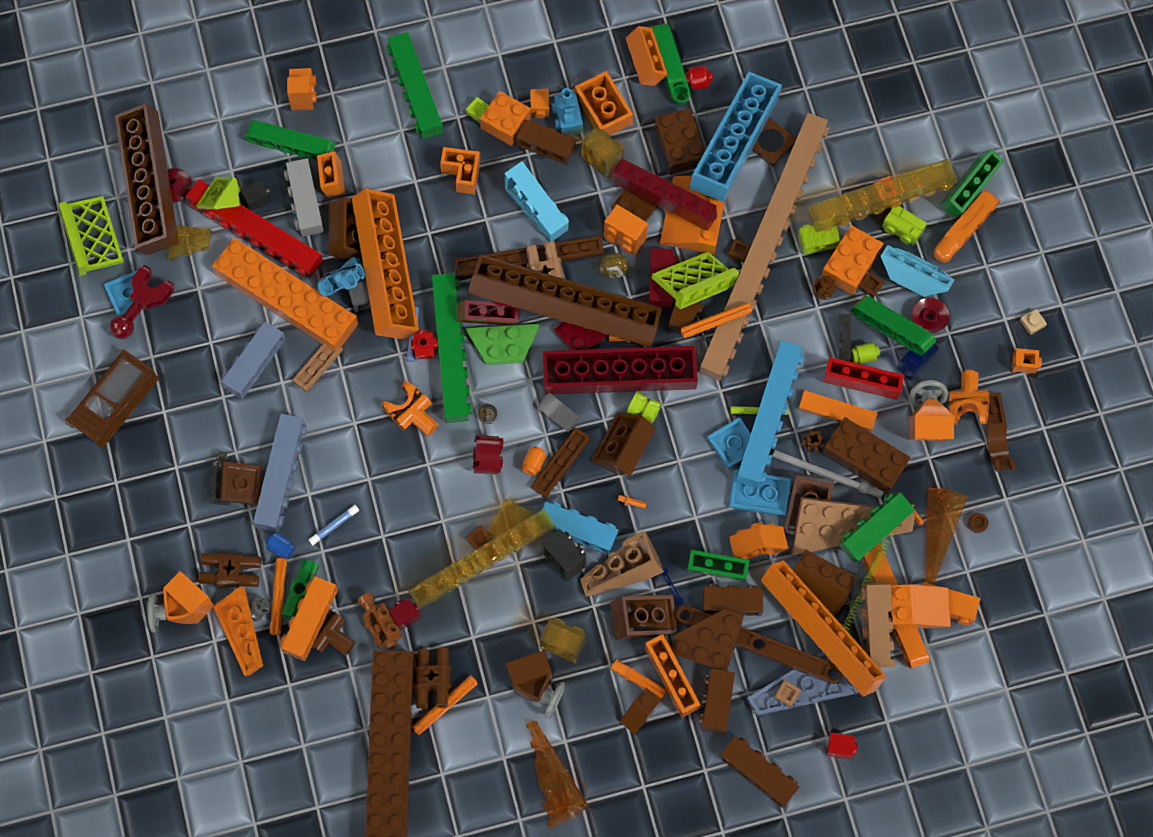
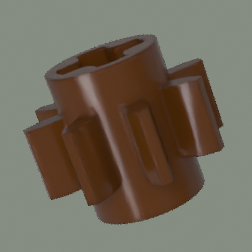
[813,276,836,300]
[801,429,825,454]

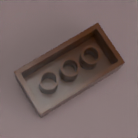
[822,417,911,495]

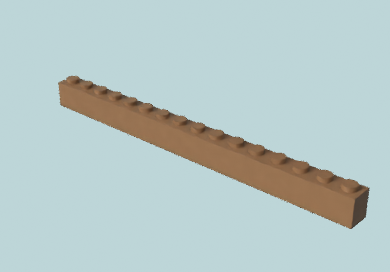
[699,113,829,381]

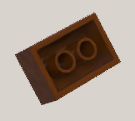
[654,108,705,175]

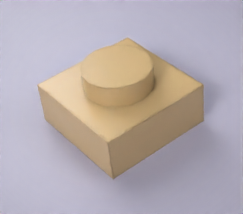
[1020,309,1047,335]

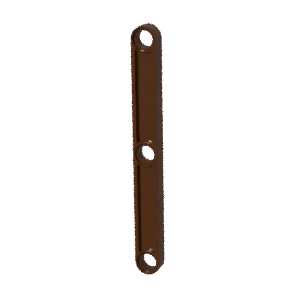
[676,605,842,684]

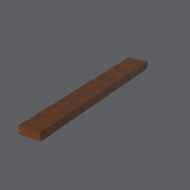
[454,235,604,279]

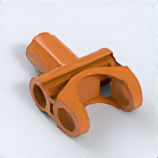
[949,370,989,425]
[381,381,439,436]

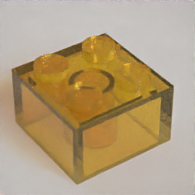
[581,126,624,180]
[540,618,586,664]

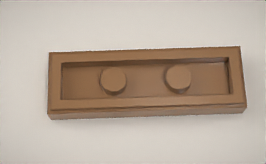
[292,344,343,392]

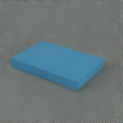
[729,470,792,517]

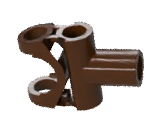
[312,609,356,656]

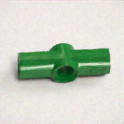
[281,560,319,619]

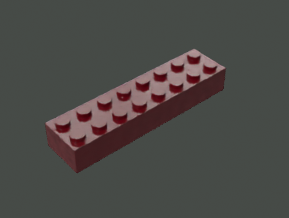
[543,346,698,395]

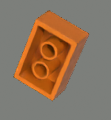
[574,71,633,140]
[821,225,884,296]

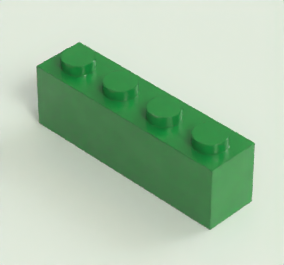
[939,148,1004,217]
[838,492,915,562]

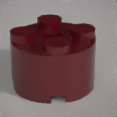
[473,435,504,475]

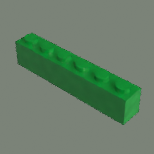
[386,32,443,139]

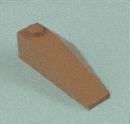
[580,530,664,596]

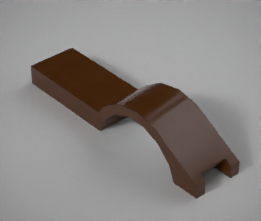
[986,392,1016,472]

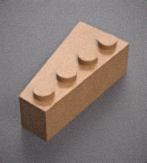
[860,582,895,667]

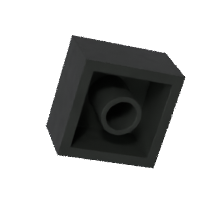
[542,529,586,582]

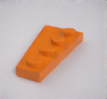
[213,587,263,676]

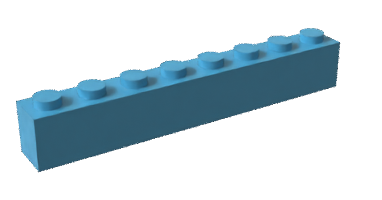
[736,340,804,489]

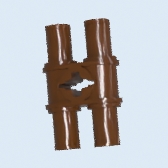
[198,551,262,589]
[414,647,452,709]

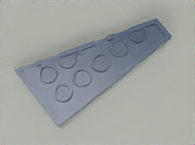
[747,652,880,716]

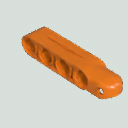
[933,189,1000,263]

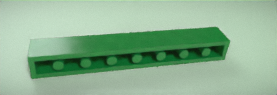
[432,273,472,423]

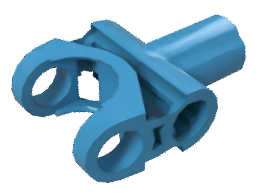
[318,257,365,297]

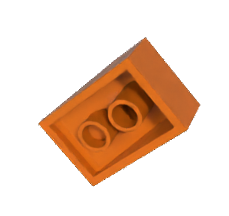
[889,585,951,629]

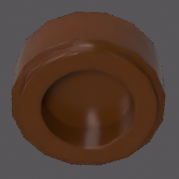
[968,513,989,533]

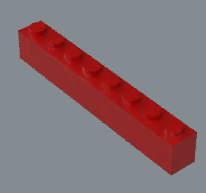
[186,179,323,278]

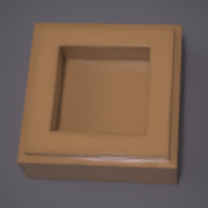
[773,680,801,708]

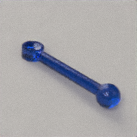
[661,568,684,604]

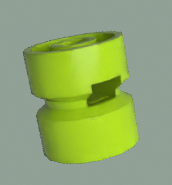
[627,391,662,424]

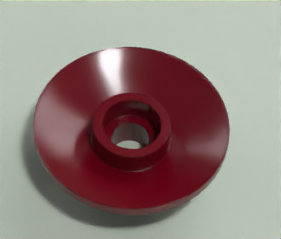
[167,168,192,203]
[912,298,950,334]

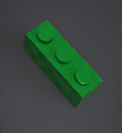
[687,550,750,582]

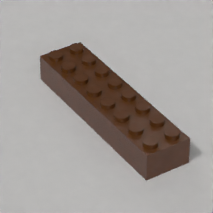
[115,103,179,256]

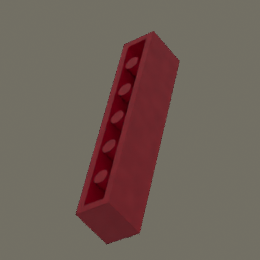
[612,158,717,231]

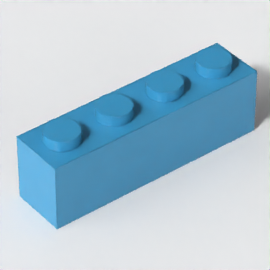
[537,502,618,555]

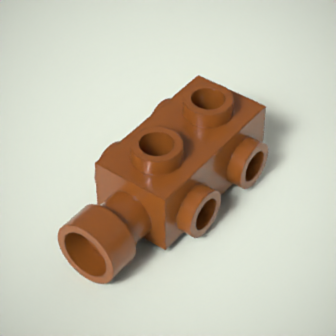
[357,592,403,650]

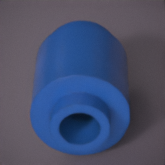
[265,532,296,559]

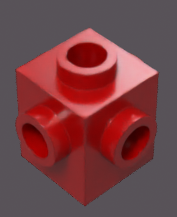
[411,330,439,360]

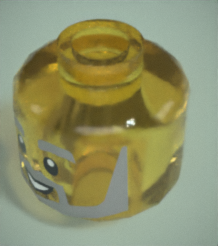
[600,253,628,279]

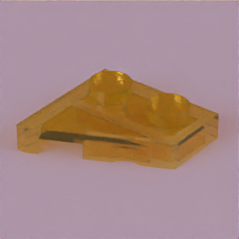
[168,225,212,261]

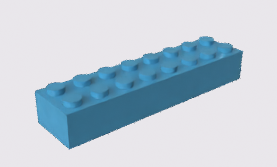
[690,72,782,202]

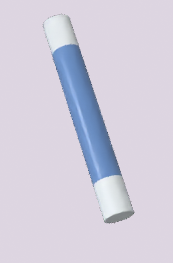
[308,505,359,546]

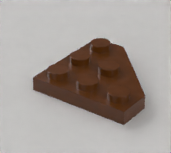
[671,609,745,671]

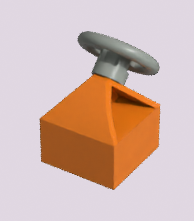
[909,380,954,441]
[147,571,214,633]

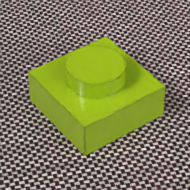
[465,97,489,123]

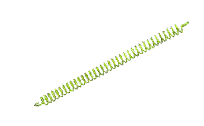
[827,533,893,664]

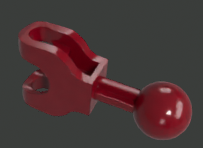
[109,265,175,339]

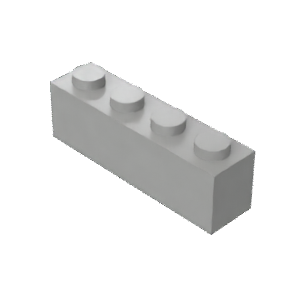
[284,158,324,237]

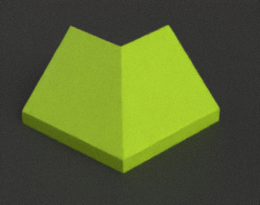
[196,177,240,209]

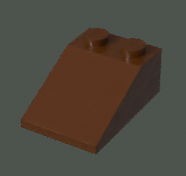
[784,472,834,535]
[611,595,678,640]

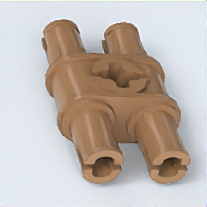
[526,242,565,279]

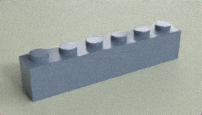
[253,414,307,532]

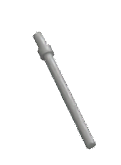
[772,450,884,498]

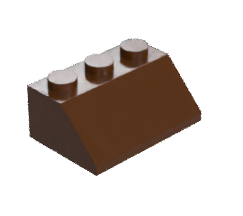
[329,197,362,260]
[591,413,656,477]
[793,549,858,616]

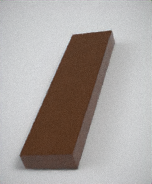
[530,427,591,499]

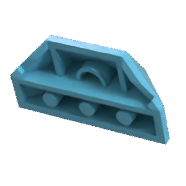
[881,245,954,297]

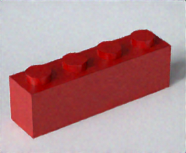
[823,357,904,400]

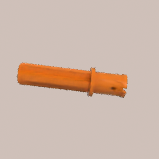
[610,659,667,699]

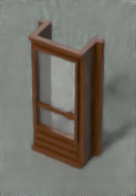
[65,349,160,449]

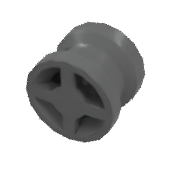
[249,596,270,622]

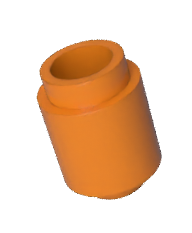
[521,446,547,476]

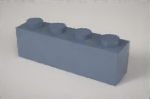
[221,322,286,400]

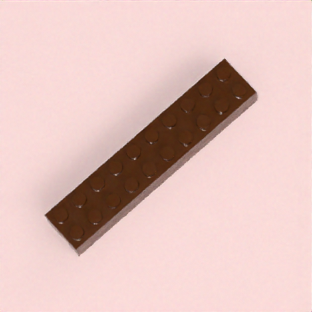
[468,254,662,347]
[365,651,414,837]

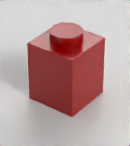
[826,733,858,760]

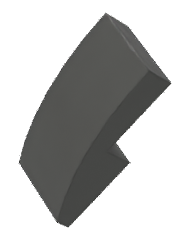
[537,393,580,432]

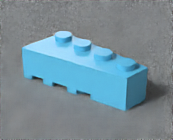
[504,161,569,242]

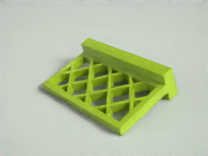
[59,196,124,276]
[652,252,739,309]

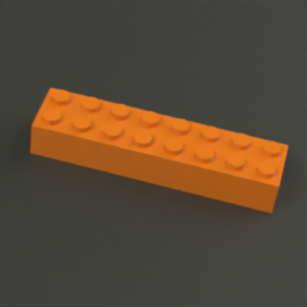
[352,188,419,340]
[212,237,358,352]

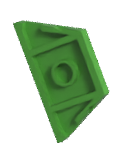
[466,324,539,365]

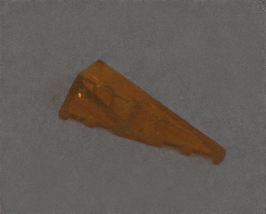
[925,488,968,585]
[527,721,589,829]

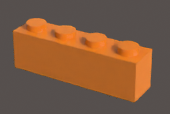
[280,576,338,661]
[644,634,701,718]

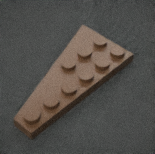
[791,497,916,555]

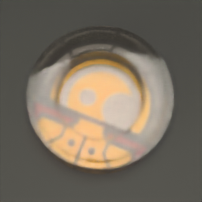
[478,404,497,424]

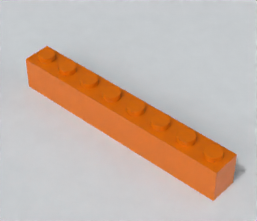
[761,560,887,697]

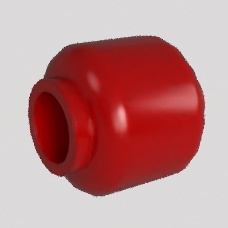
[686,65,713,90]

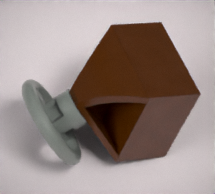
[506,650,565,719]

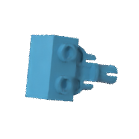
[551,88,583,135]

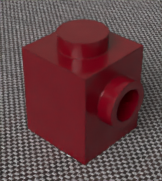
[389,598,421,631]

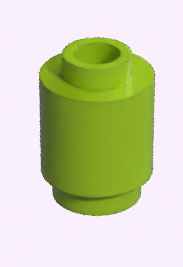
[850,342,880,364]

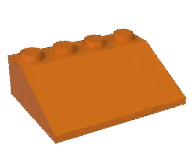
[660,176,725,254]

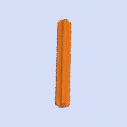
[681,302,752,338]
[270,558,287,635]
[412,676,478,735]

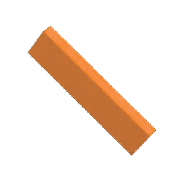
[798,390,877,432]

